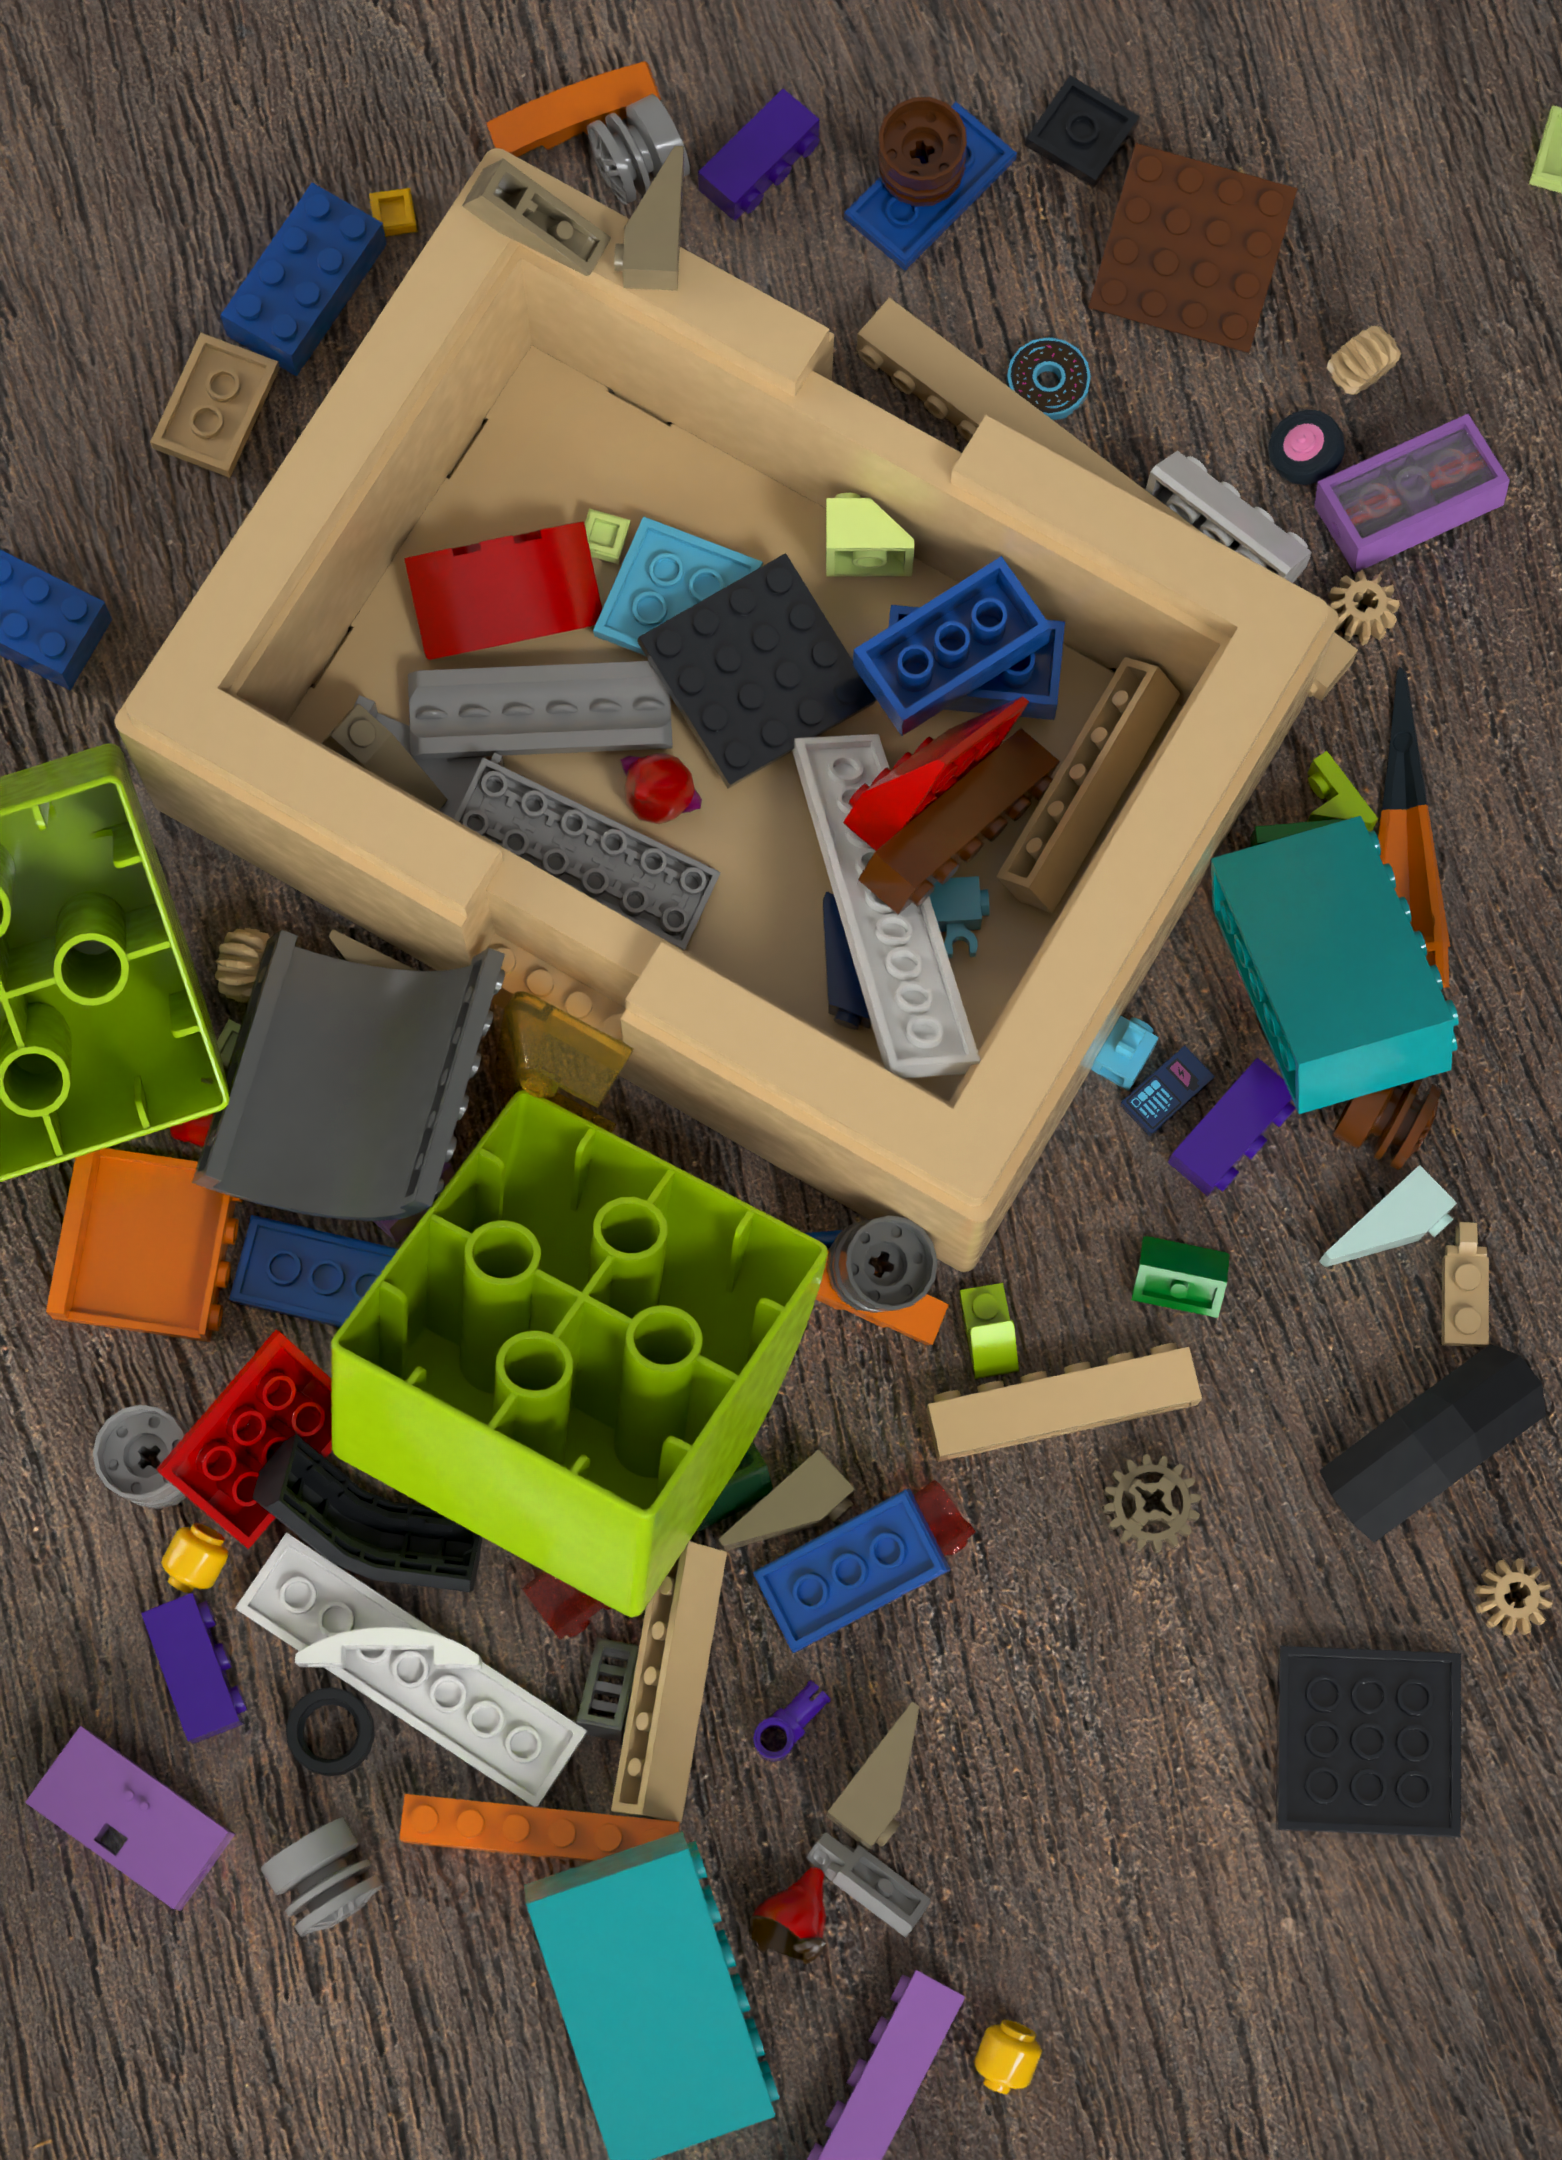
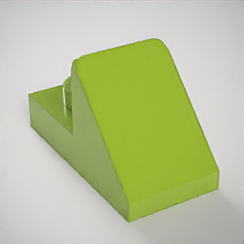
[1307,751,1378,831]
[959,1283,1019,1379]

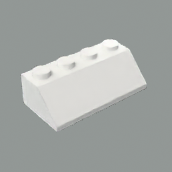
[1146,451,1312,583]

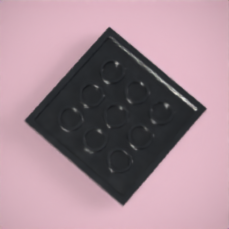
[637,553,876,789]
[1276,1646,1461,1838]

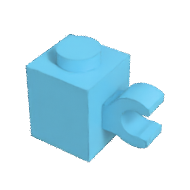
[929,876,990,958]
[1091,1016,1159,1091]

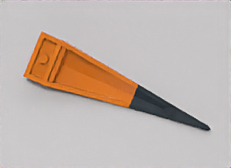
[1378,667,1450,988]

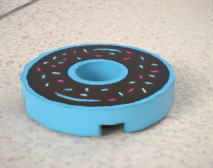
[1006,337,1091,420]

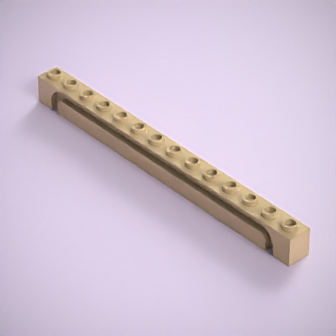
[857,297,1358,701]

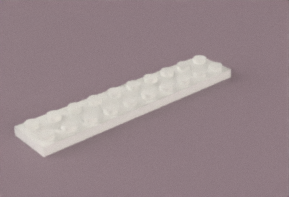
[792,734,980,1078]

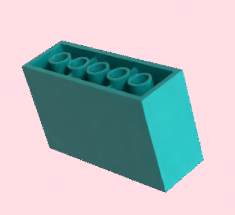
[1211,816,1459,1114]
[524,1831,780,2160]

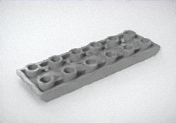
[408,661,673,759]
[453,757,721,950]

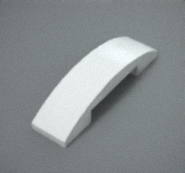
[295,1627,482,1669]

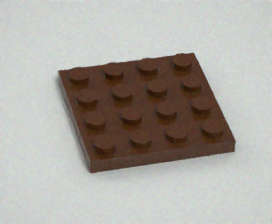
[1088,143,1298,354]

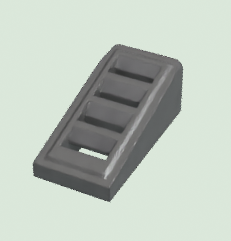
[577,1637,639,1741]

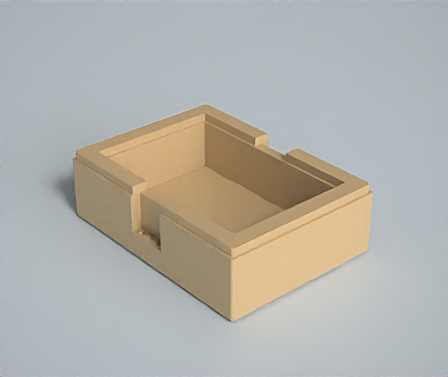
[115,148,1339,1272]

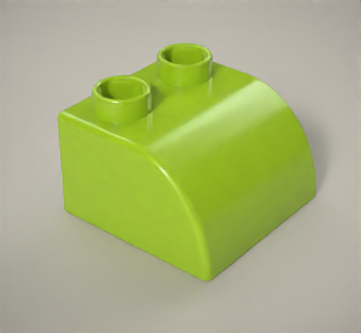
[0,743,230,1182]
[331,1090,828,1617]

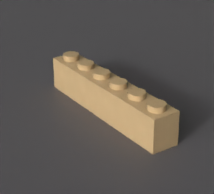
[996,657,1180,913]
[926,1343,1202,1462]
[611,1541,727,1823]

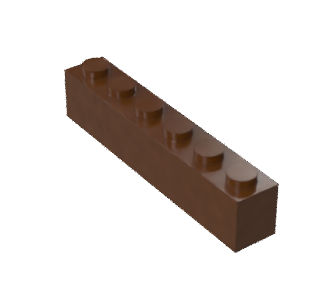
[858,728,1060,915]

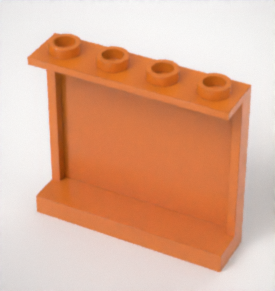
[46,1148,243,1342]

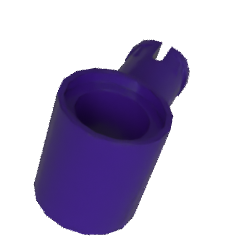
[753,1680,831,1762]

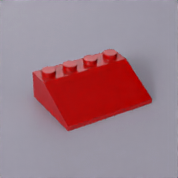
[843,696,1029,851]
[156,1329,332,1549]

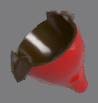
[748,1867,826,1964]

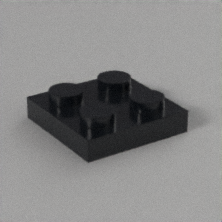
[1025,75,1140,187]

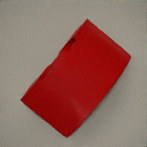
[404,521,602,660]

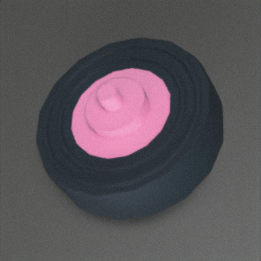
[1268,409,1345,485]

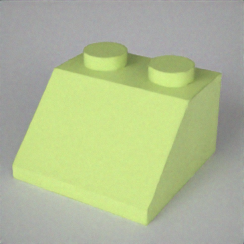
[826,493,914,577]

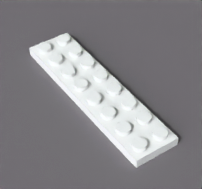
[235,1533,587,1807]

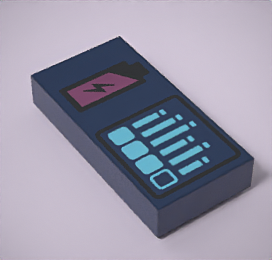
[1120,1045,1215,1137]

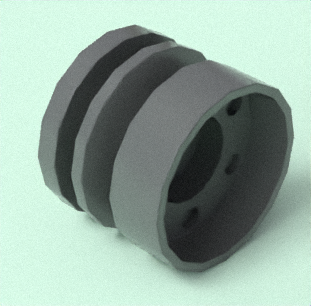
[826,1215,938,1313]

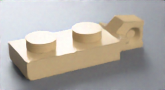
[1442,1222,1489,1347]

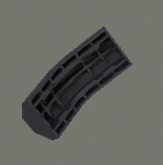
[1319,1344,1546,1543]
[252,1434,482,1592]

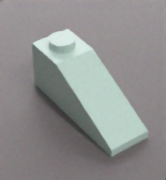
[1319,1165,1457,1267]

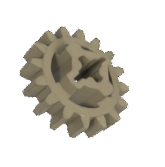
[1102,1454,1201,1554]

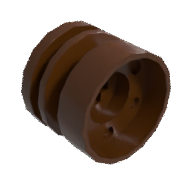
[879,97,967,206]
[1332,1079,1442,1170]

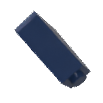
[823,892,871,1030]

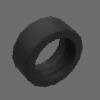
[286,1687,375,1777]

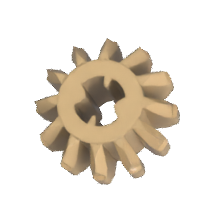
[1326,326,1401,395]
[1328,570,1400,645]
[215,928,270,1003]
[1474,1559,1553,1636]

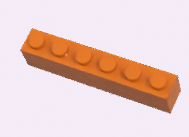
[399,1794,680,1862]

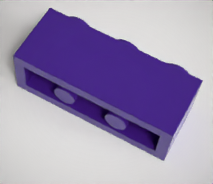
[698,88,820,221]
[1168,1057,1296,1197]
[141,1593,248,1744]

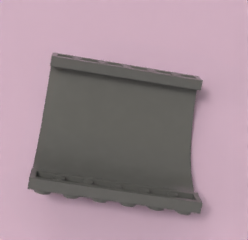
[192,929,505,1221]

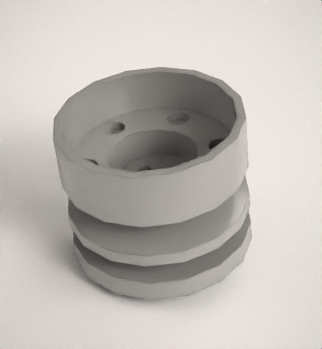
[587,94,690,205]
[93,1405,191,1509]
[260,1817,384,1937]

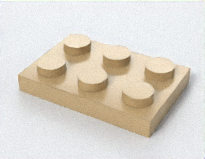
[150,333,280,478]

